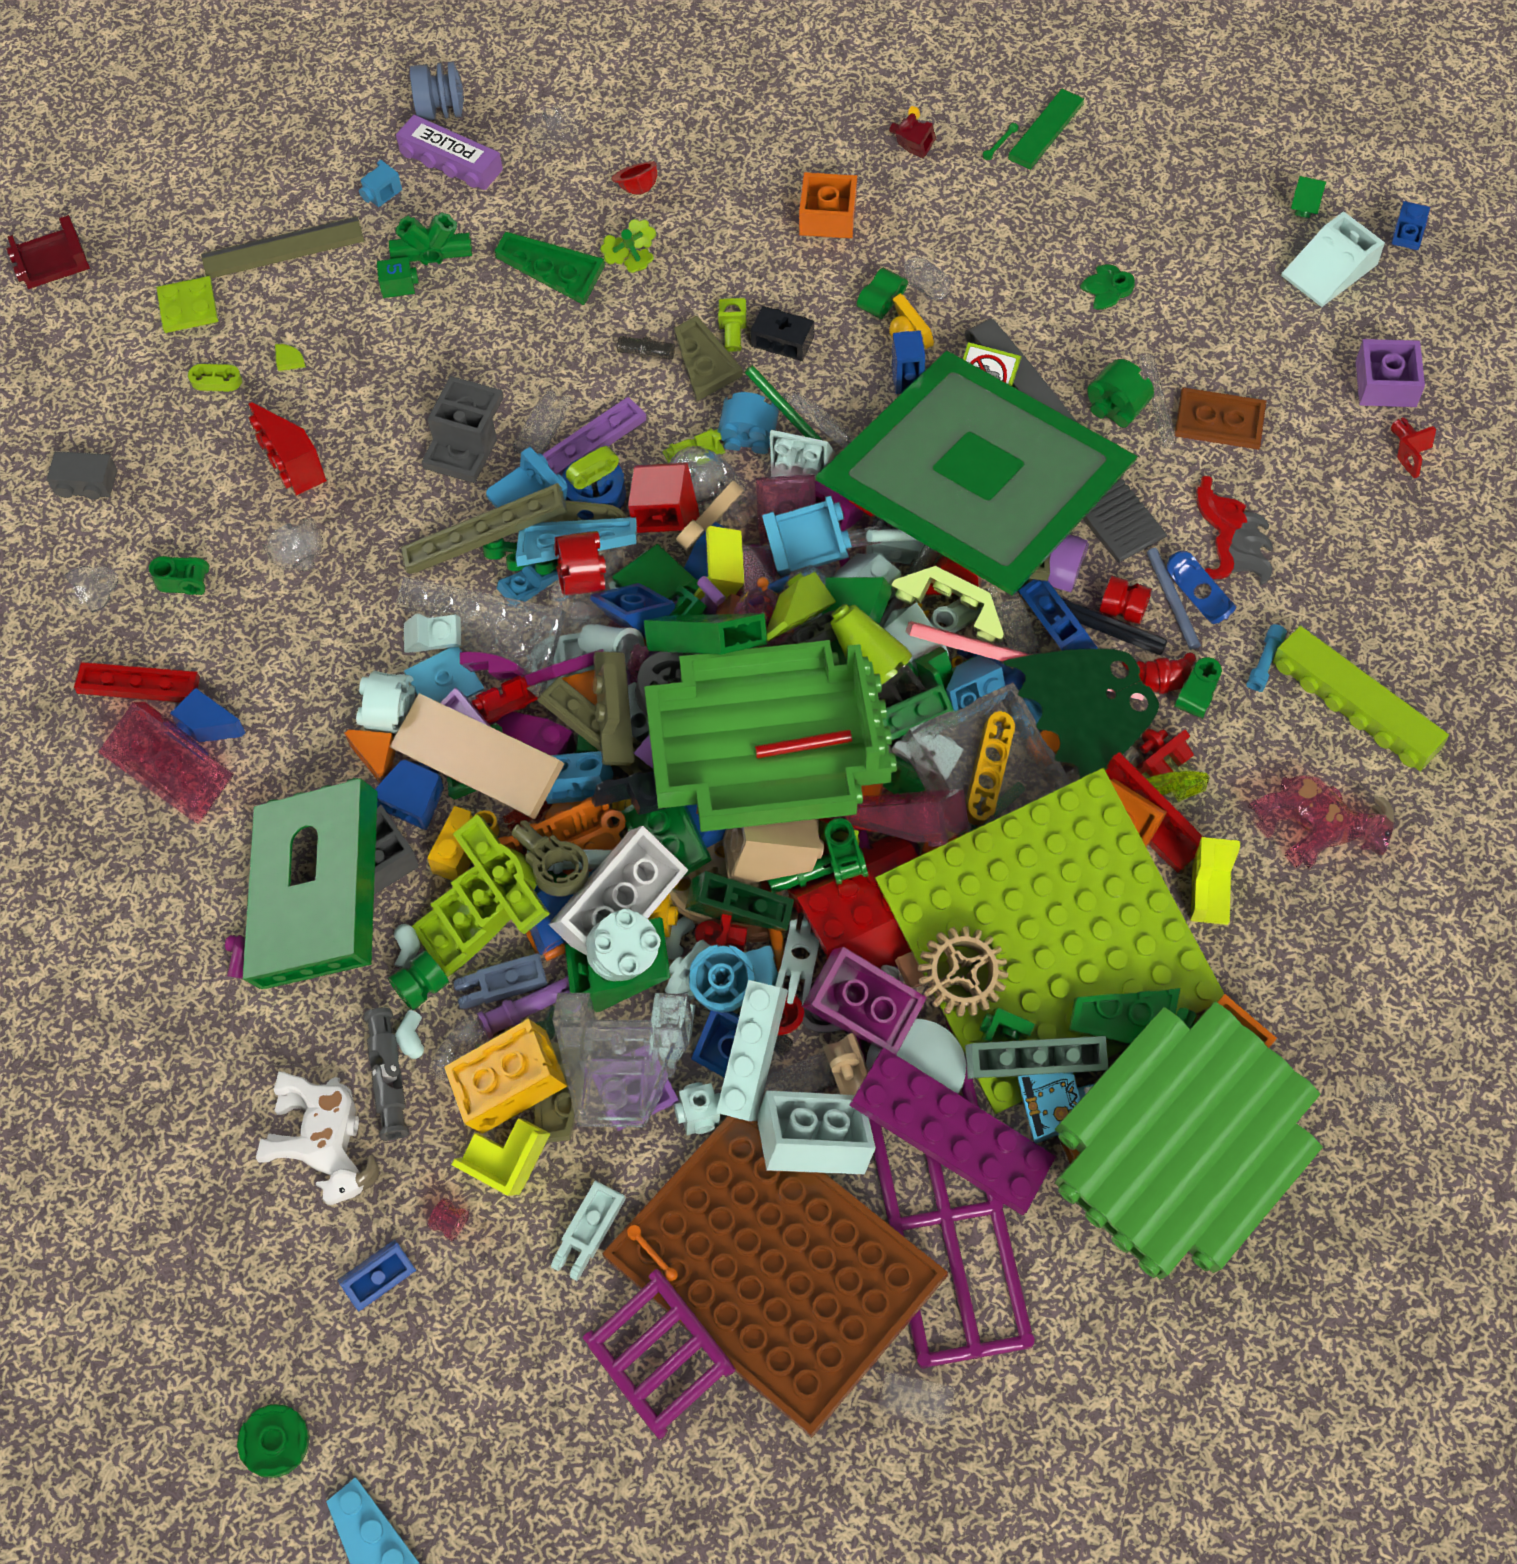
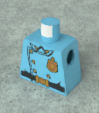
[1018,1072,1095,1144]

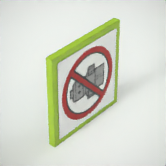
[963,342,1021,386]

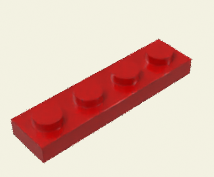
[74,662,200,702]

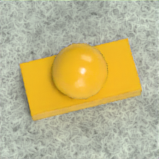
[889,293,934,349]

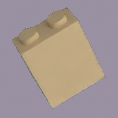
[722,819,824,884]

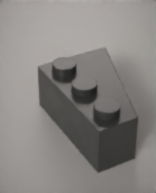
[315,805,419,895]

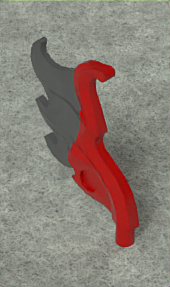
[1196,476,1273,585]

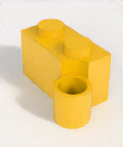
[427,806,500,881]

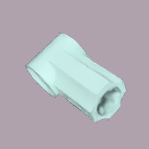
[930,598,982,633]

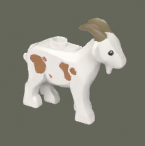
[256,1071,379,1205]

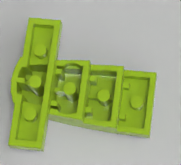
[411,814,550,977]

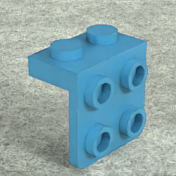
[486,447,568,532]

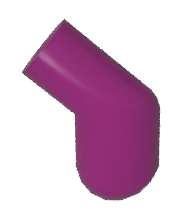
[225,935,245,979]

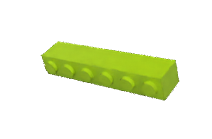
[1273,625,1449,772]

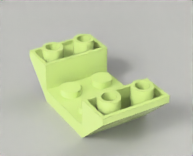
[891,566,1004,644]

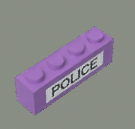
[396,114,503,190]

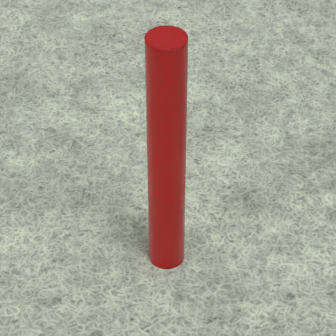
[755,729,852,759]

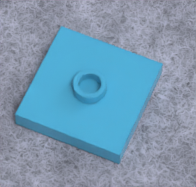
[404,646,485,703]

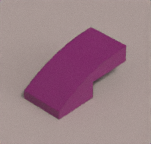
[460,652,528,681]

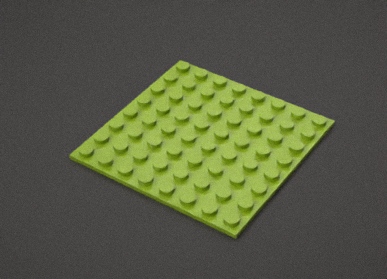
[875,768,1224,1115]

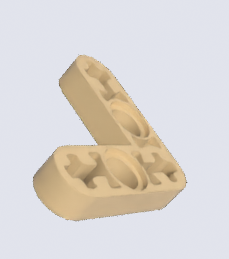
[676,480,744,552]

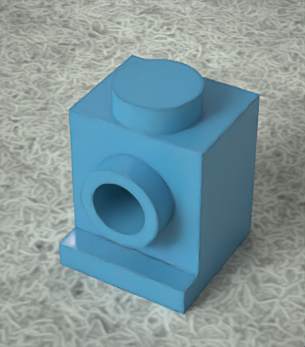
[359,160,402,207]

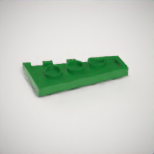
[495,231,605,305]

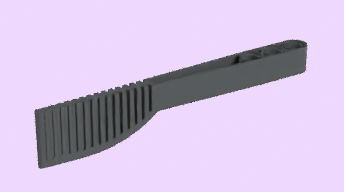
[965,318,1167,563]

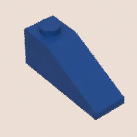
[1018,579,1098,651]

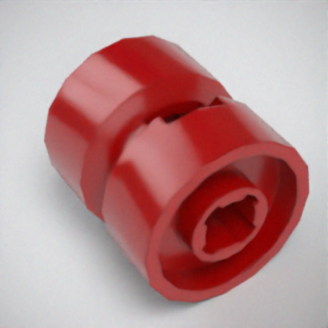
[1100,575,1152,625]

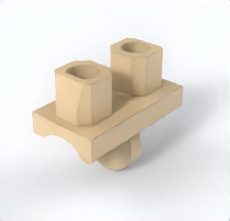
[823,1033,869,1095]

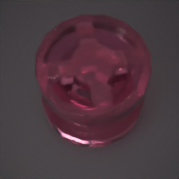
[427,1198,469,1241]

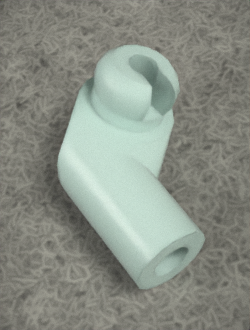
[665,916,695,960]
[394,924,421,969]
[395,1010,424,1059]

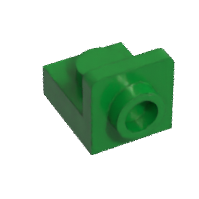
[979,1008,1035,1043]

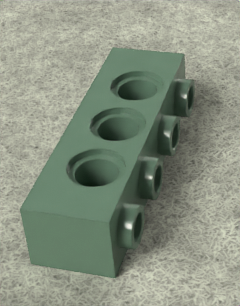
[965,1036,1108,1079]

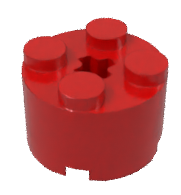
[554,531,606,596]

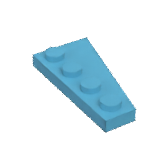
[516,517,637,567]
[326,1477,420,1564]

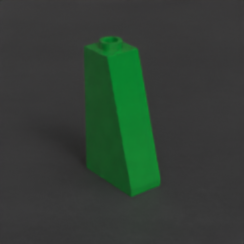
[822,577,892,665]
[644,613,767,655]

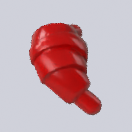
[1122,652,1196,694]

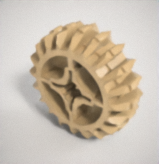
[918,926,1008,1017]

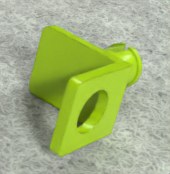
[718,298,747,352]

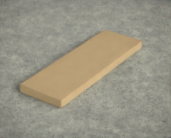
[390,693,565,819]

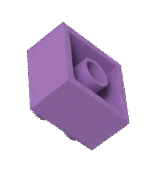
[1356,339,1425,407]

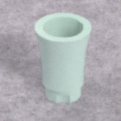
[578,624,644,670]

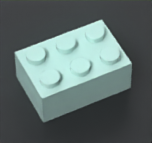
[757,1090,876,1174]

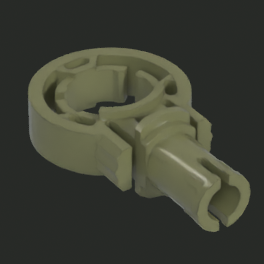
[512,821,589,896]

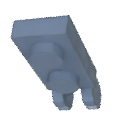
[453,953,548,1009]

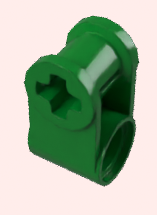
[149,556,210,595]
[1174,657,1222,719]
[825,818,869,885]

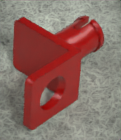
[1391,417,1436,478]

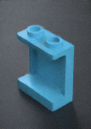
[762,496,852,577]

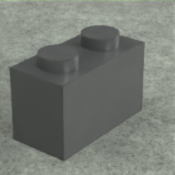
[47,451,117,500]

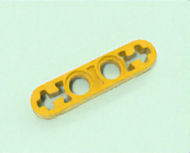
[963,711,1015,826]

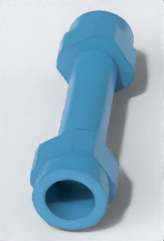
[1246,624,1287,692]

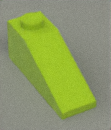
[766,572,836,641]

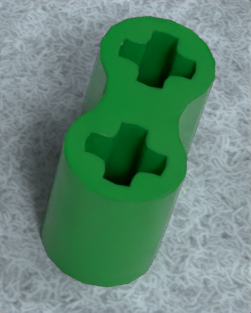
[857,267,908,319]

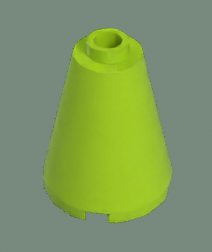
[830,604,912,685]

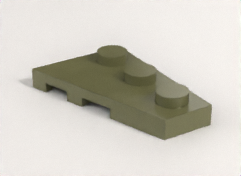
[674,316,743,401]
[534,1038,596,1143]

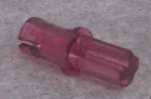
[627,643,649,684]

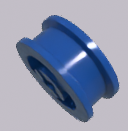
[562,457,626,520]

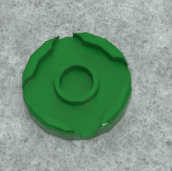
[237,1404,310,1478]

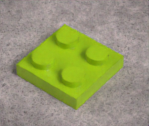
[156,276,219,333]

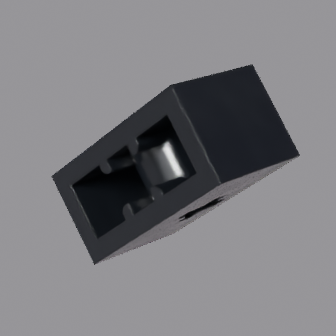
[751,306,814,362]

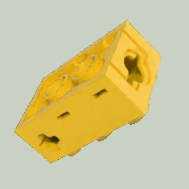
[444,1018,567,1134]

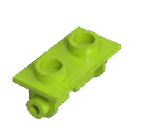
[662,428,726,467]

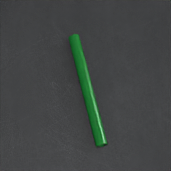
[744,365,823,441]

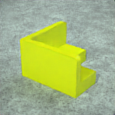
[694,526,744,606]
[1190,837,1240,925]
[451,1118,551,1196]

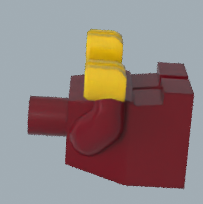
[889,106,936,159]

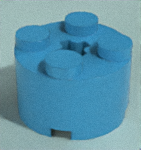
[717,392,779,454]

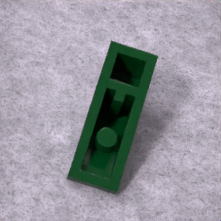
[685,871,794,931]

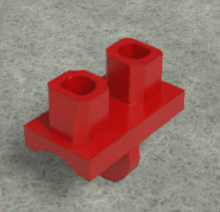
[1135,729,1194,784]
[695,914,748,952]

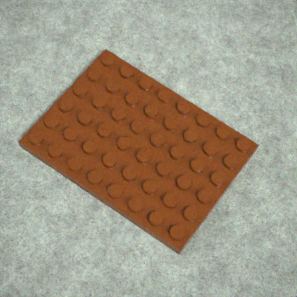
[602,1116,948,1438]

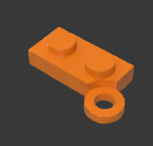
[565,809,626,875]

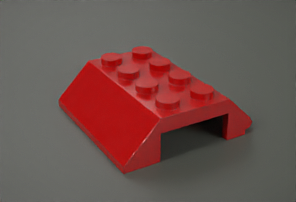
[787,836,919,969]

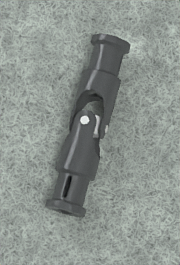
[363,1007,409,1141]

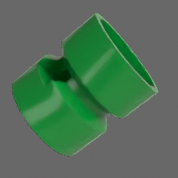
[387,950,450,1011]

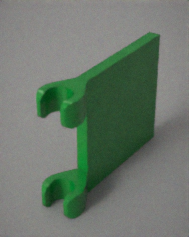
[612,544,699,600]

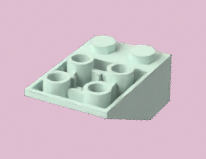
[1281,211,1385,307]
[770,430,836,490]

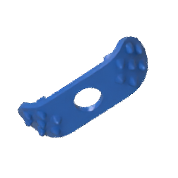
[1167,550,1236,625]

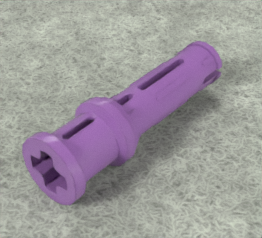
[477,976,570,1039]

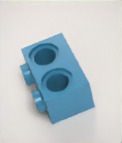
[546,751,614,804]

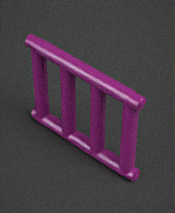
[583,1269,736,1440]

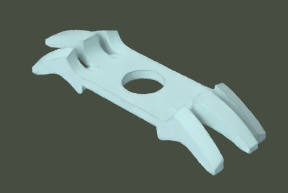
[775,913,819,1005]

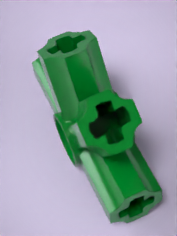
[389,212,472,265]

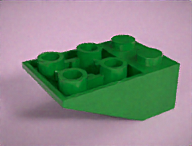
[565,917,671,1012]

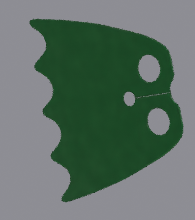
[1004,649,1159,780]

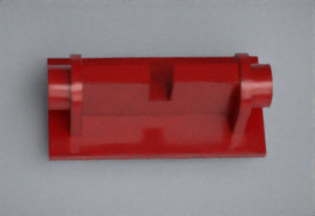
[472,675,538,723]

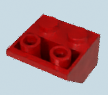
[628,462,700,533]

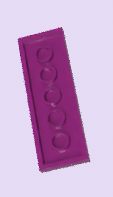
[849,1047,1056,1216]

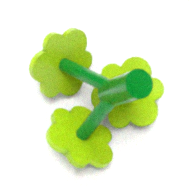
[600,219,656,273]

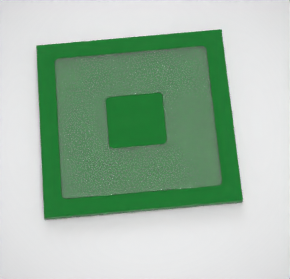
[815,350,1138,596]

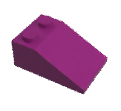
[489,712,576,756]
[802,947,927,1055]

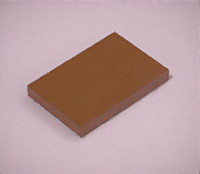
[1174,387,1267,450]

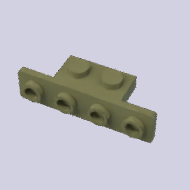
[593,652,634,766]

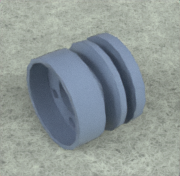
[410,61,464,121]

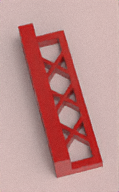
[1105,752,1203,873]

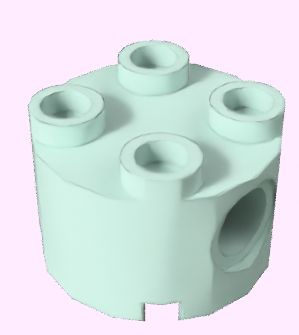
[356,671,415,734]
[586,909,661,981]

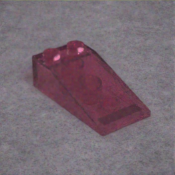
[98,702,234,824]
[829,789,969,846]

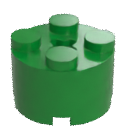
[1087,359,1154,428]

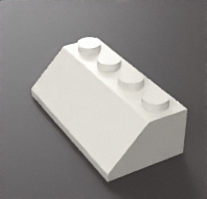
[548,826,688,955]

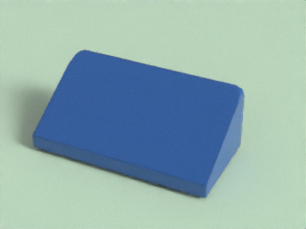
[337,1239,416,1312]

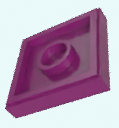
[525,649,604,686]

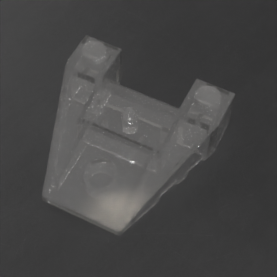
[553,993,693,1128]

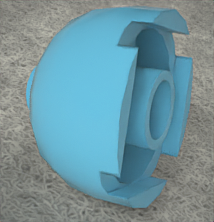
[689,945,756,1013]

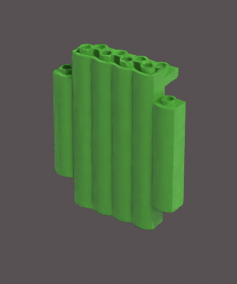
[644,640,897,832]
[1054,1001,1323,1280]

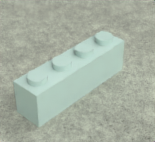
[716,980,788,1121]

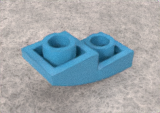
[497,563,558,608]

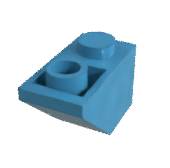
[946,655,1007,717]

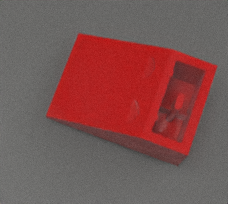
[248,402,327,496]

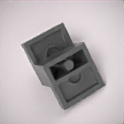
[422,376,504,483]

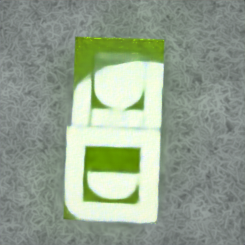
[1146,771,1210,802]

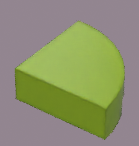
[275,344,306,371]

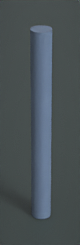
[1147,548,1201,650]

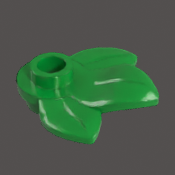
[1080,264,1135,310]

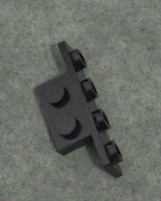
[592,771,671,815]

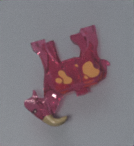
[1248,775,1394,870]

